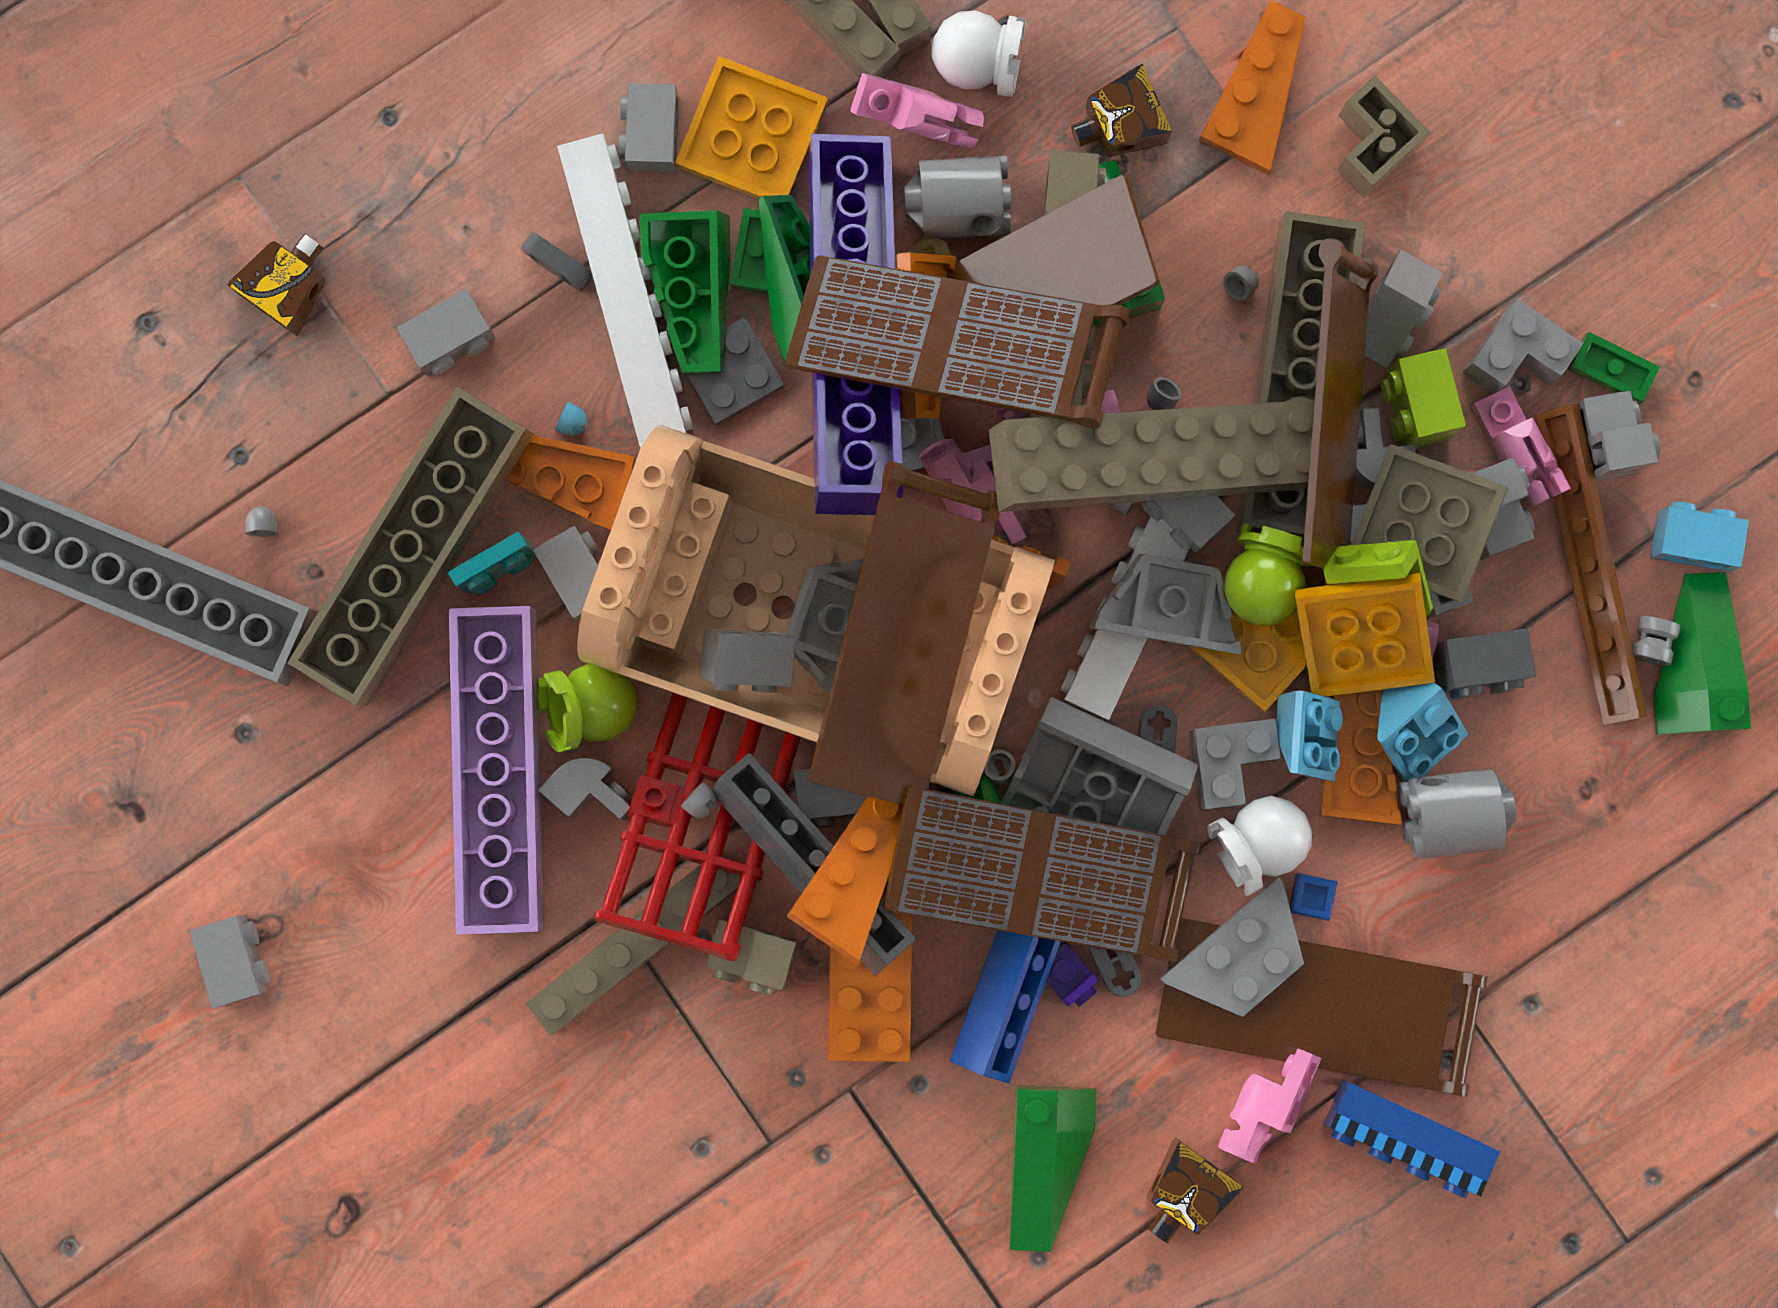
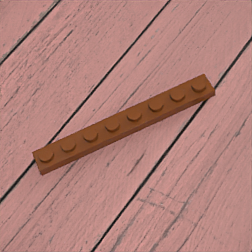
[1536,404,1647,725]

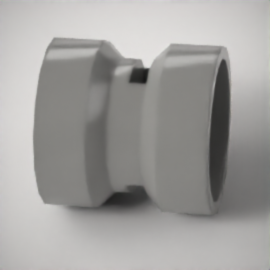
[1632,616,1681,666]

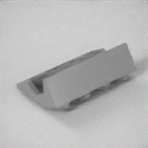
[1001,697,1198,835]

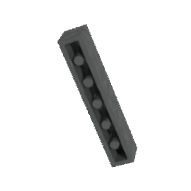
[712,753,916,977]

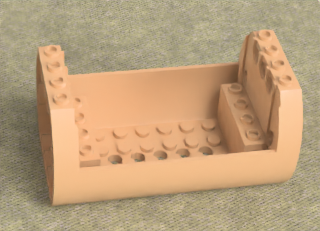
[577,425,1055,797]

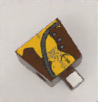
[227,234,325,336]

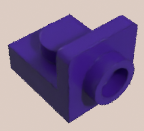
[1046,942,1099,1007]

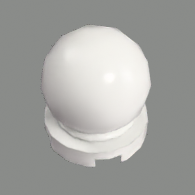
[932,11,1026,97]
[1207,796,1312,896]

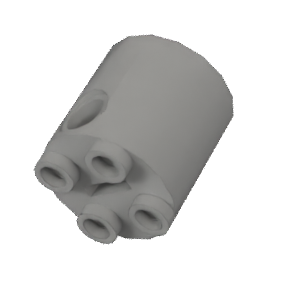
[904,155,1011,241]
[1399,768,1516,859]

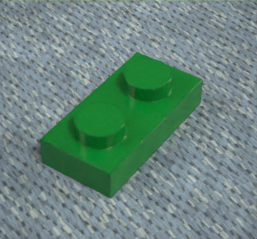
[730,208,768,294]
[1567,332,1660,405]

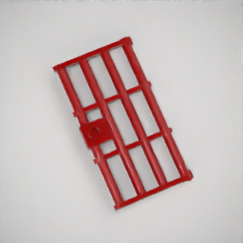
[594,693,801,962]

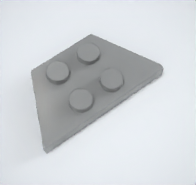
[1090,554,1241,654]
[786,559,864,695]
[1160,877,1304,1017]

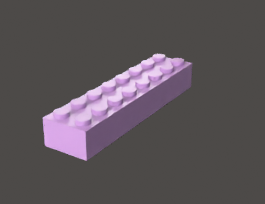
[449,606,545,935]

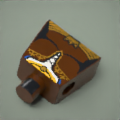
[1071,64,1172,157]
[1147,1138,1244,1244]

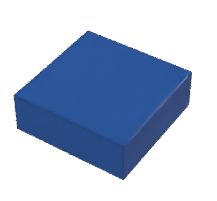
[1289,873,1338,921]

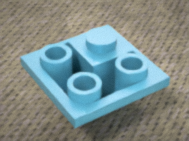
[1377,683,1469,782]
[1276,691,1343,781]

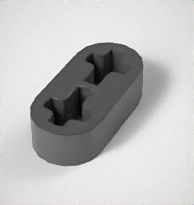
[520,232,593,291]
[1139,705,1177,753]
[1088,946,1141,997]

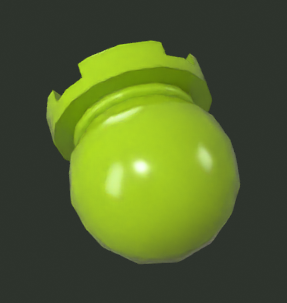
[1224,524,1311,626]
[536,664,639,752]

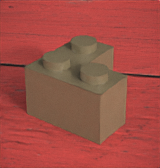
[1337,76,1430,198]
[706,919,799,996]

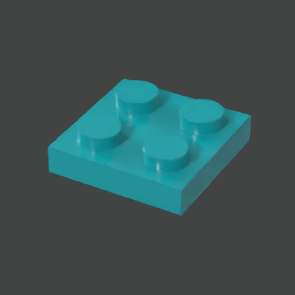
[448,531,536,596]

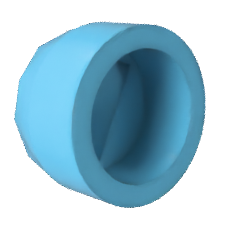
[555,402,588,437]

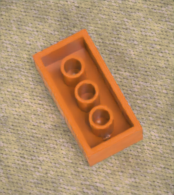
[828,896,912,1062]

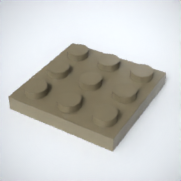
[1351,444,1509,603]

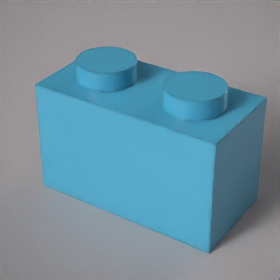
[1650,502,1749,572]

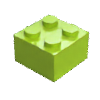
[1381,348,1466,448]

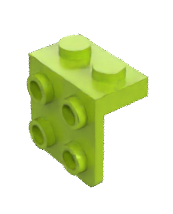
[1323,540,1433,616]

